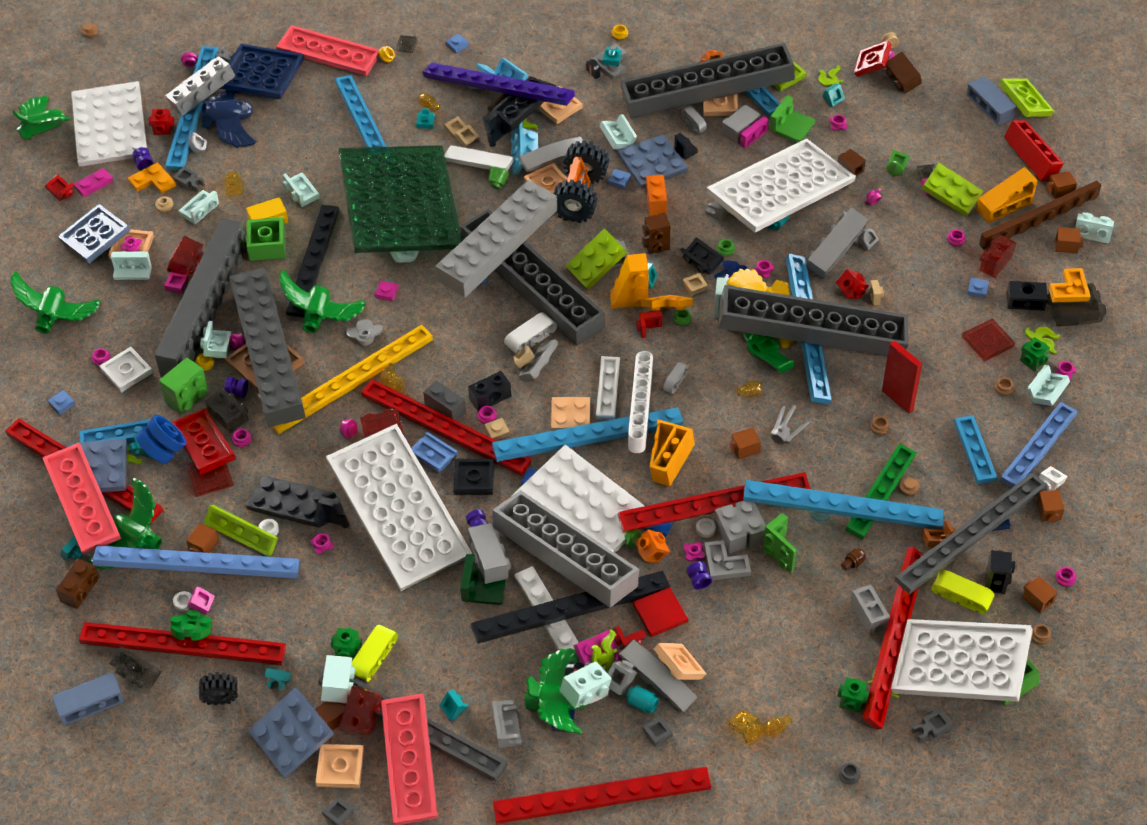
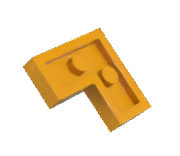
[128,162,176,194]
[1049,268,1091,302]
[641,295,693,311]

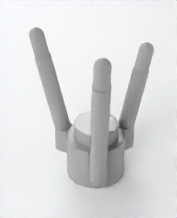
[770,405,810,444]

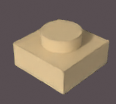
[683,273,708,296]
[869,280,884,305]
[513,345,534,368]
[485,418,510,440]

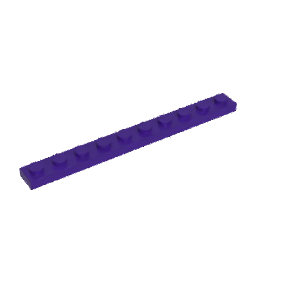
[423,62,575,106]

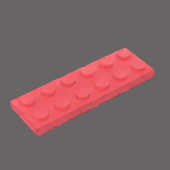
[276,25,380,76]
[43,443,121,555]
[381,693,438,825]

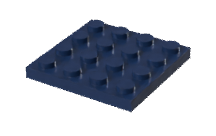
[219,44,304,99]

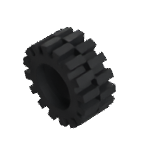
[199,672,238,706]

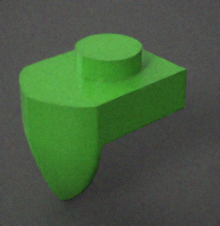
[886,150,910,176]

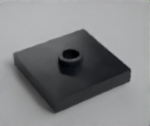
[453,459,494,495]

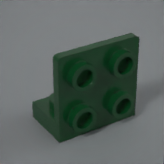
[460,554,506,605]

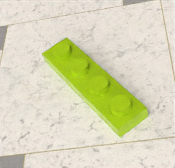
[203,505,278,556]

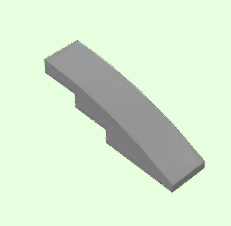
[518,137,582,172]
[618,640,698,713]

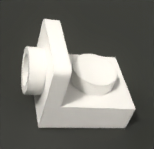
[1039,466,1067,491]

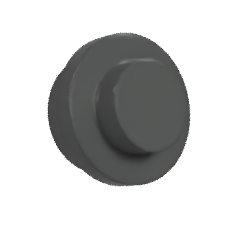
[838,763,861,784]

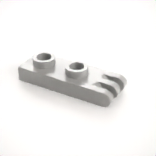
[518,340,558,381]

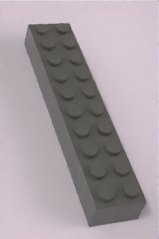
[621,43,795,118]
[460,209,605,346]
[155,218,247,378]
[229,267,306,428]
[718,285,909,356]

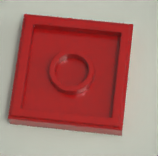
[854,41,892,77]
[633,587,688,637]

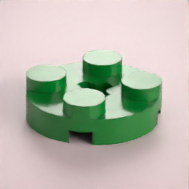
[170,610,212,640]

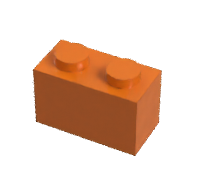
[646,175,667,216]

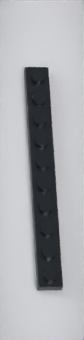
[471,571,671,644]

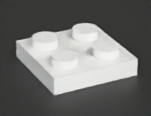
[100,347,153,393]

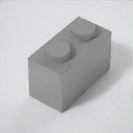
[722,104,761,143]

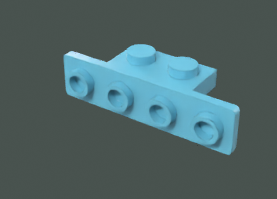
[476,58,528,80]
[510,122,538,175]

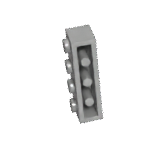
[165,56,235,116]
[806,207,869,279]

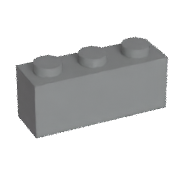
[468,523,511,584]

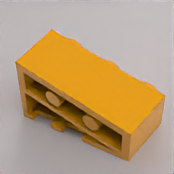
[976,167,1038,223]
[609,253,649,309]
[649,419,695,487]

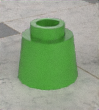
[489,167,509,189]

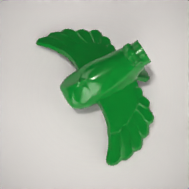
[12,96,71,140]
[279,270,366,333]
[10,271,101,334]
[87,478,162,570]
[524,648,586,734]

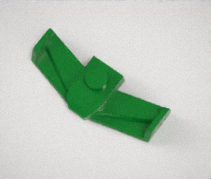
[742,332,794,373]

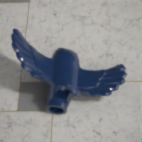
[202,90,256,148]

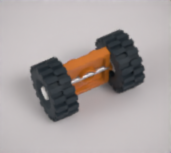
[553,140,610,223]

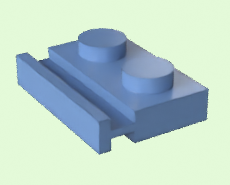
[411,432,458,474]

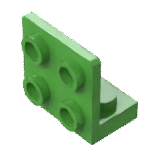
[769,95,816,142]
[763,513,797,573]

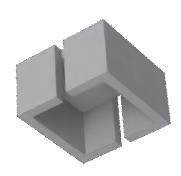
[714,501,766,553]

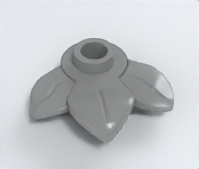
[346,319,383,346]

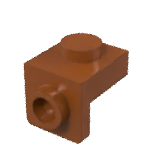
[921,520,955,548]

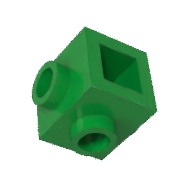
[1020,337,1050,371]
[331,628,362,660]
[837,677,869,712]

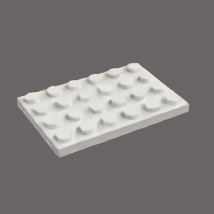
[72,81,147,167]
[511,445,645,553]
[891,619,1033,702]

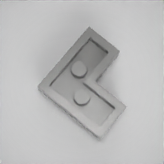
[592,43,627,80]
[704,540,751,580]

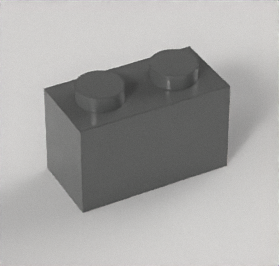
[423,380,466,421]

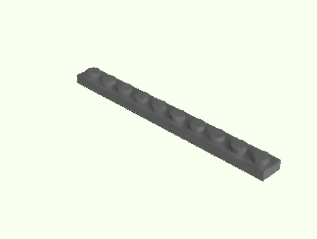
[895,473,1047,594]
[318,674,507,782]

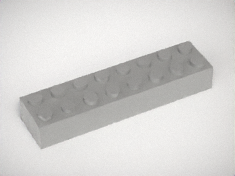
[435,180,557,298]
[493,490,639,608]

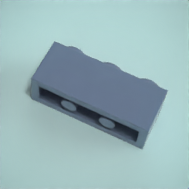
[967,76,1017,126]
[52,672,124,726]

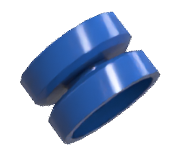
[136,415,187,464]

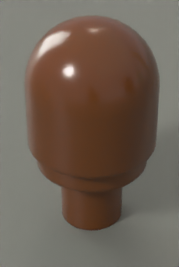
[841,548,866,570]

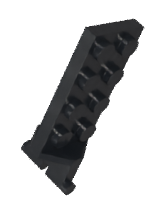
[482,76,556,147]
[246,475,350,528]

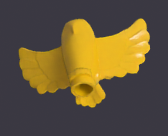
[726,269,794,348]

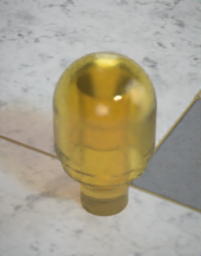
[418,93,440,111]
[737,381,763,397]
[763,715,792,737]

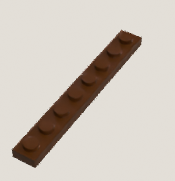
[979,181,1101,249]

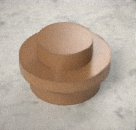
[81,23,98,38]
[995,377,1014,395]
[870,416,890,434]
[899,477,920,496]
[1031,624,1052,644]

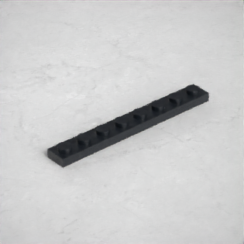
[286,204,339,317]

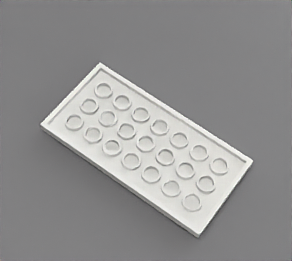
[706,139,856,232]
[326,424,472,591]

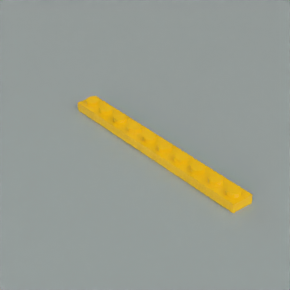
[272,325,433,435]

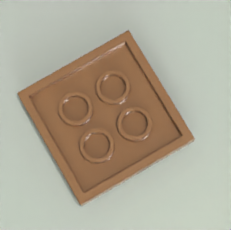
[225,344,305,392]

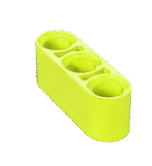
[931,570,995,614]
[351,625,398,682]

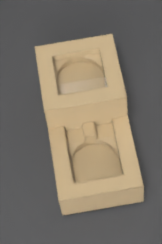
[444,117,479,146]

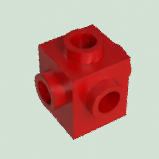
[148,109,174,135]
[835,269,869,299]

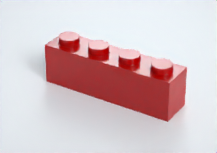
[1004,120,1064,181]

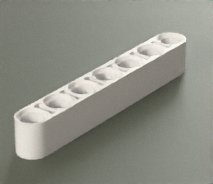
[628,351,653,453]

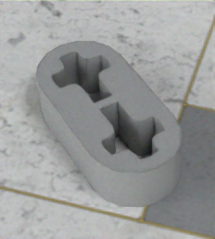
[681,106,707,134]
[663,362,689,394]

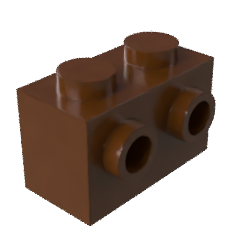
[885,52,922,93]
[642,213,671,254]
[56,558,99,609]

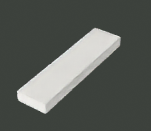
[443,145,513,171]
[596,356,620,420]

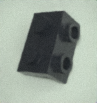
[680,237,724,275]

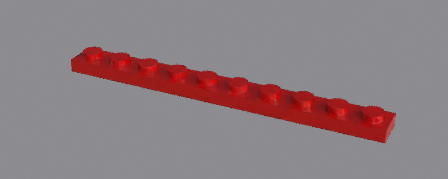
[361,379,532,476]
[5,418,163,524]
[618,472,811,533]
[862,546,923,730]
[79,622,287,665]
[493,767,711,824]

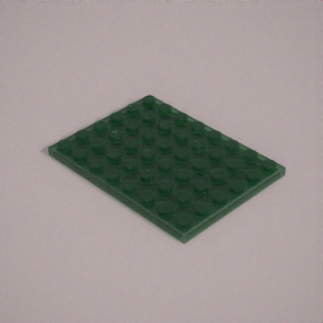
[338,145,462,253]

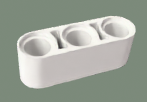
[504,312,557,354]

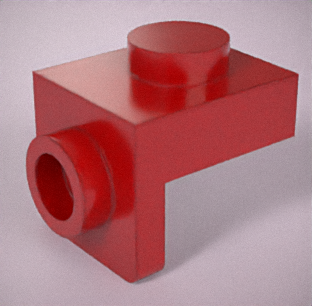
[45,175,74,201]
[636,310,663,338]
[613,626,647,649]

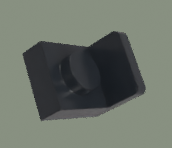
[674,133,698,160]

